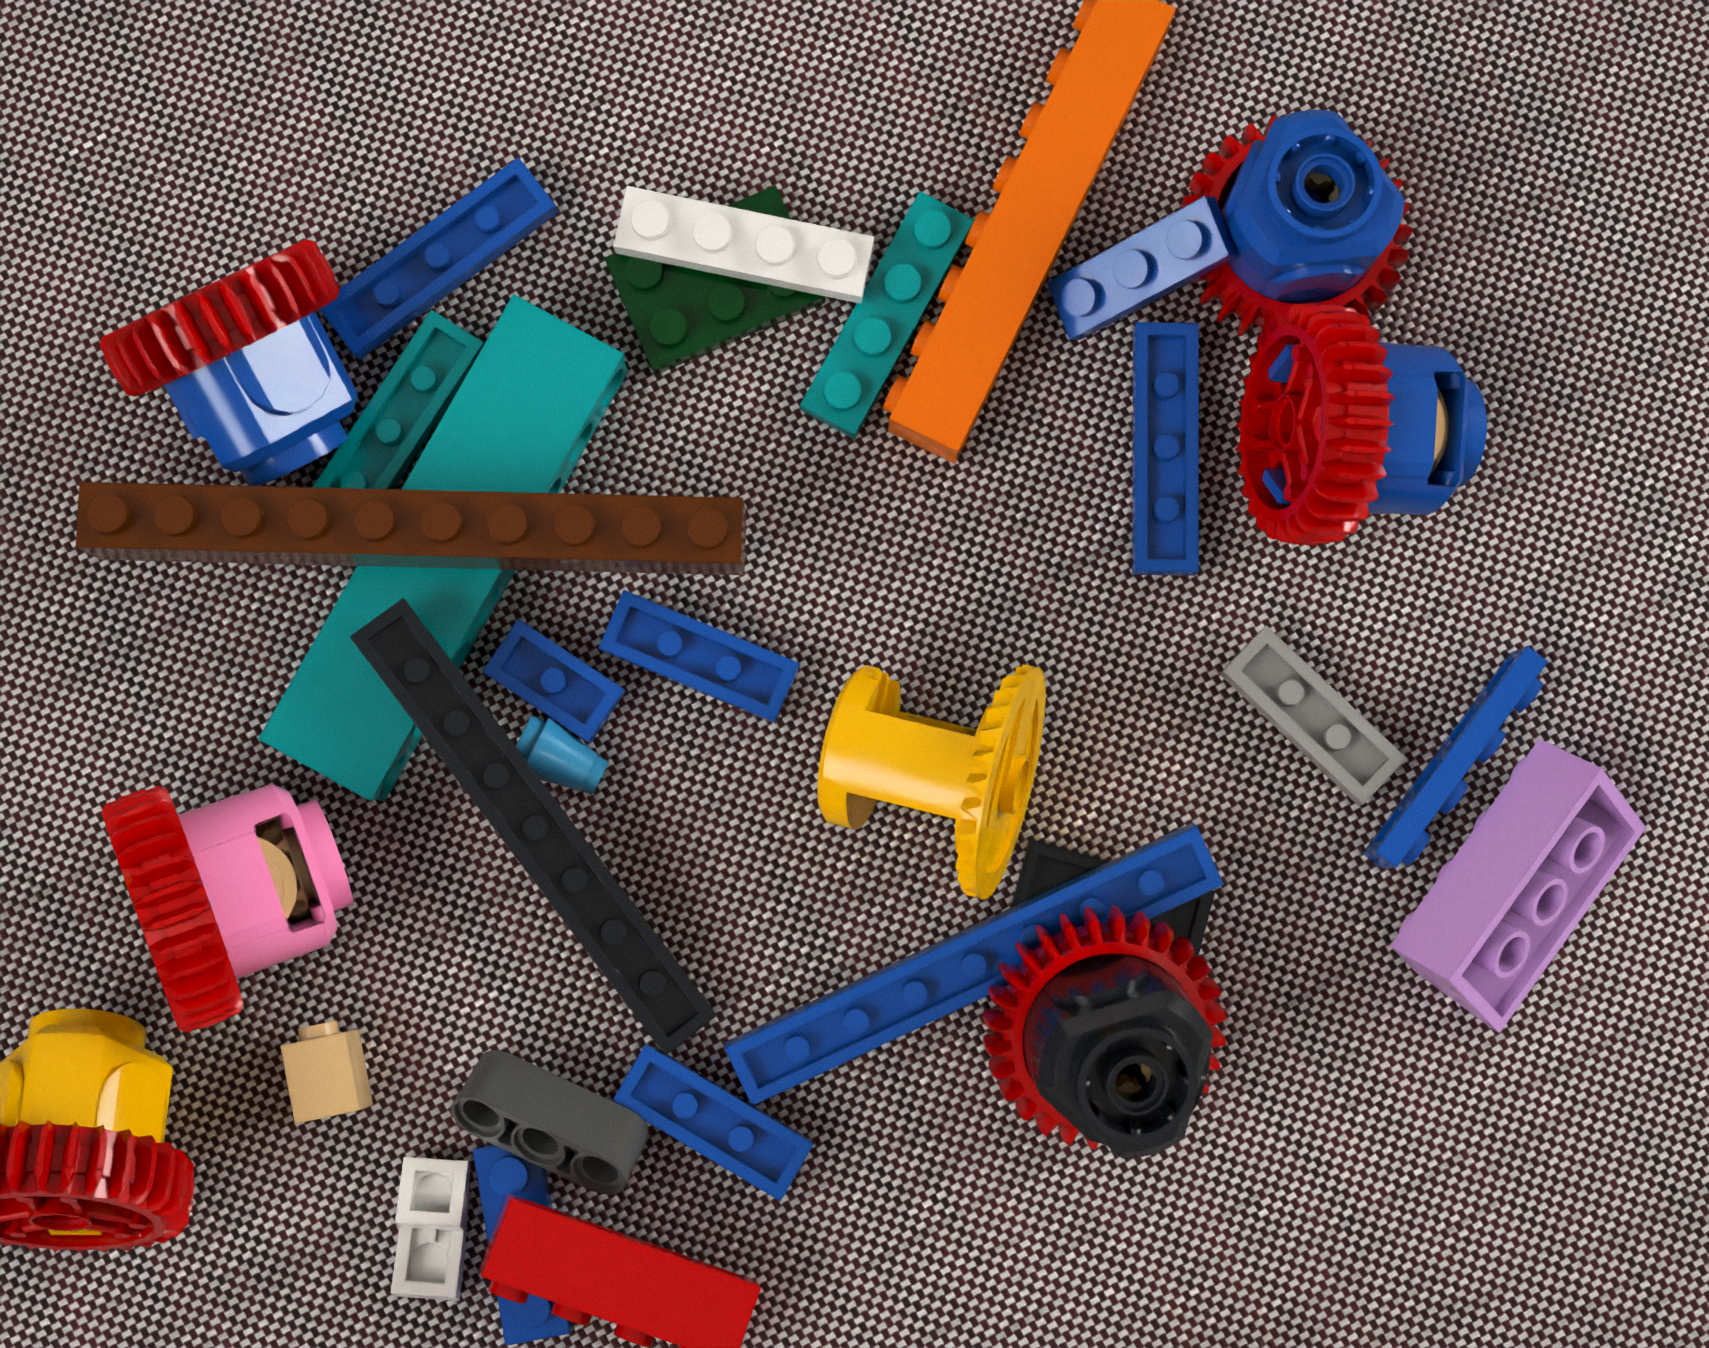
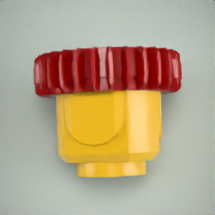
[0,1009,195,1254]

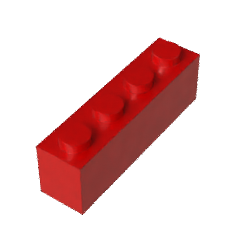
[479,1193,761,1348]

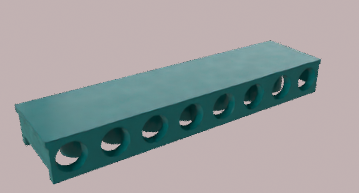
[258,294,629,802]

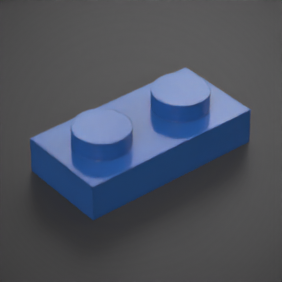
[482,619,626,744]

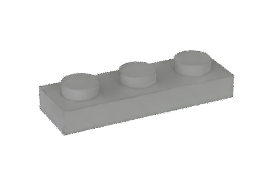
[1219,625,1407,806]

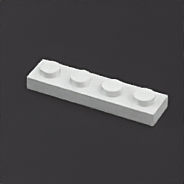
[613,186,874,304]

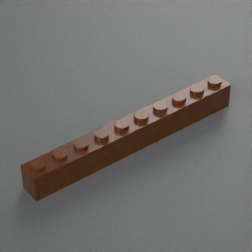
[75,482,746,575]

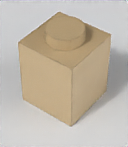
[280,1020,373,1124]

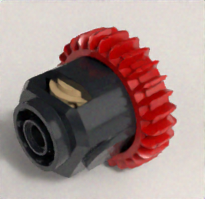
[983,906,1227,1159]

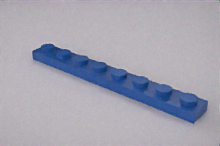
[724,822,1224,1106]

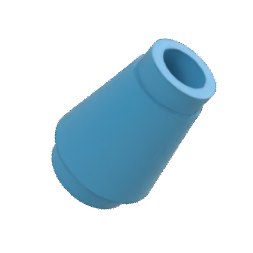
[516,715,609,795]

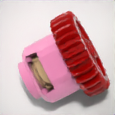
[101,784,353,1033]

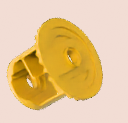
[817,664,1046,900]

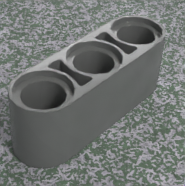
[451,1050,649,1195]

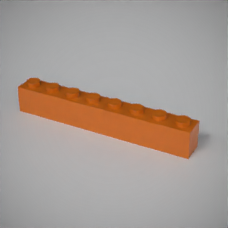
[883,0,1176,464]

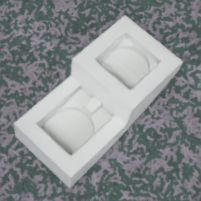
[391,1157,470,1301]

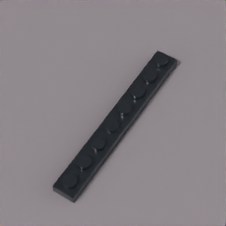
[350,598,717,1056]

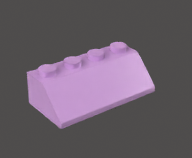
[1390,739,1646,1033]

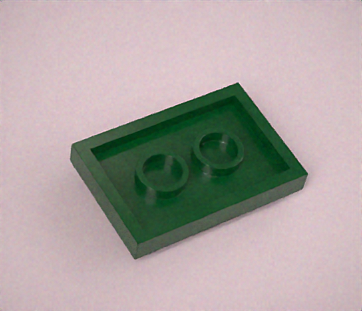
[604,185,825,375]

